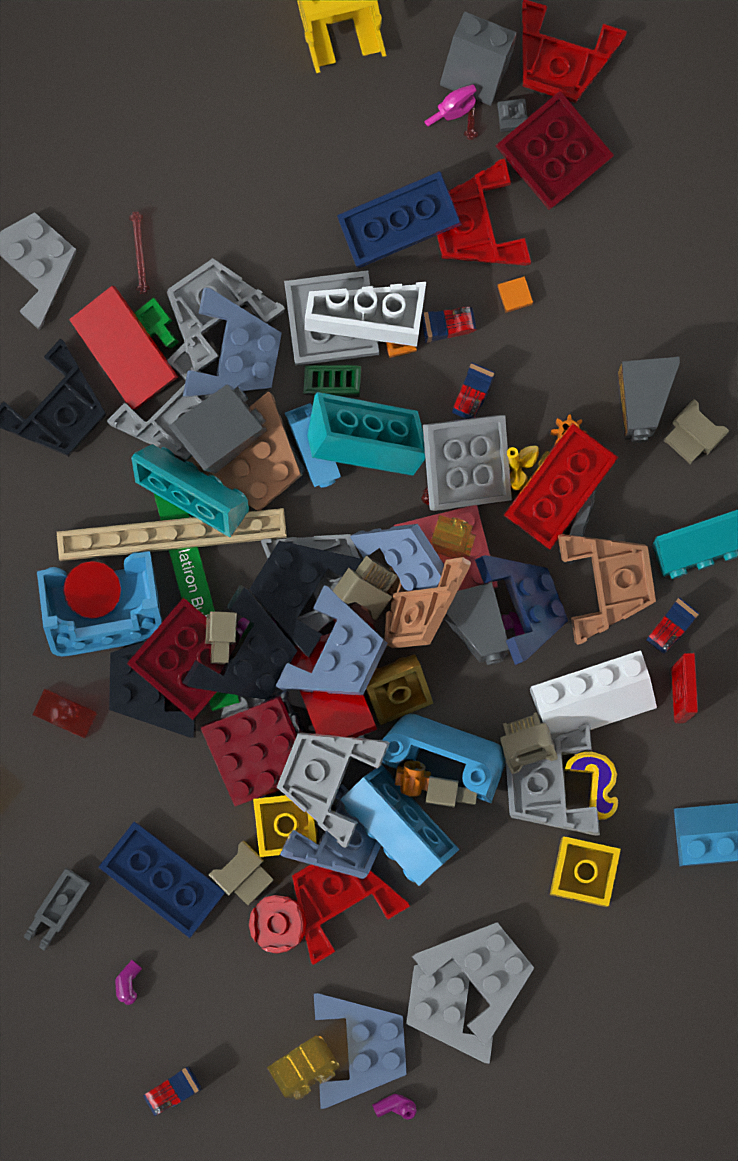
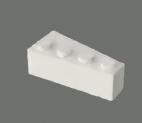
[305,282,426,346]

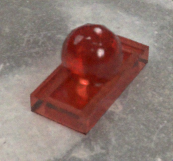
[32,689,97,739]

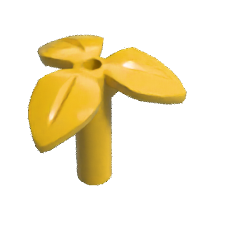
[507,446,539,490]

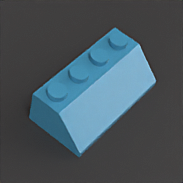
[340,765,459,886]
[674,803,738,867]

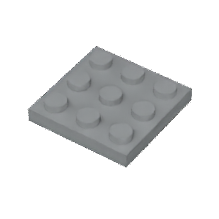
[284,270,379,366]
[423,415,512,511]

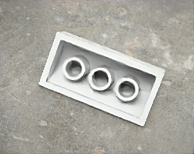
[530,650,657,740]

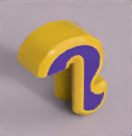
[564,752,618,820]

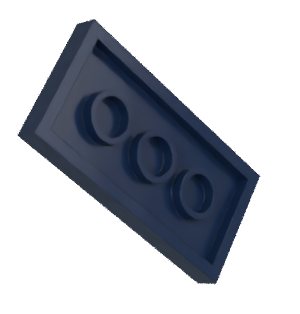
[337,171,462,268]
[99,821,226,938]

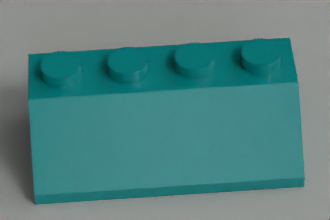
[307,392,426,475]
[131,444,249,537]
[652,510,738,579]

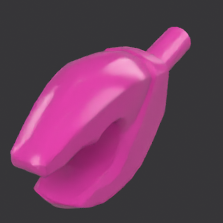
[424,84,476,127]

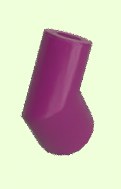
[115,960,142,1005]
[372,1094,416,1120]

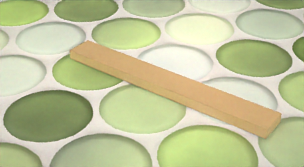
[57,508,287,561]

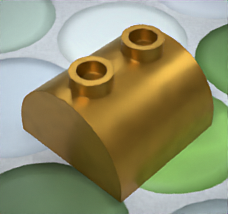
[366,654,434,725]

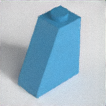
[284,403,341,487]

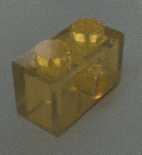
[430,515,476,559]
[267,1035,340,1100]

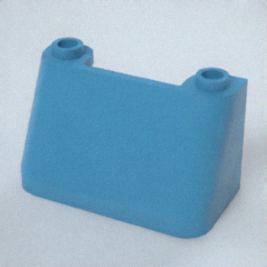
[37,551,163,657]
[382,714,506,803]

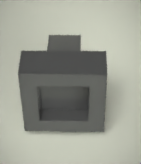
[497,99,528,132]

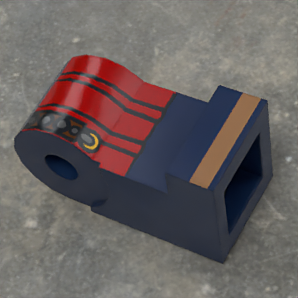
[421,307,477,343]
[452,362,495,419]
[646,597,699,655]
[143,1067,203,1116]

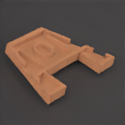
[187,392,303,511]
[558,534,656,645]
[384,557,471,648]

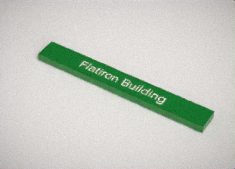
[154,493,239,711]

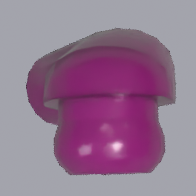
[501,612,525,636]

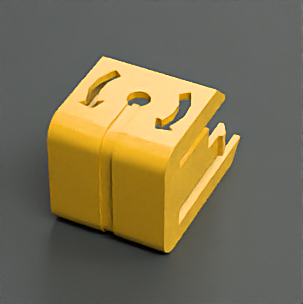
[297,0,387,73]

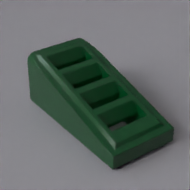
[303,365,361,397]

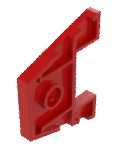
[522,0,627,103]
[437,158,531,266]
[292,864,410,965]

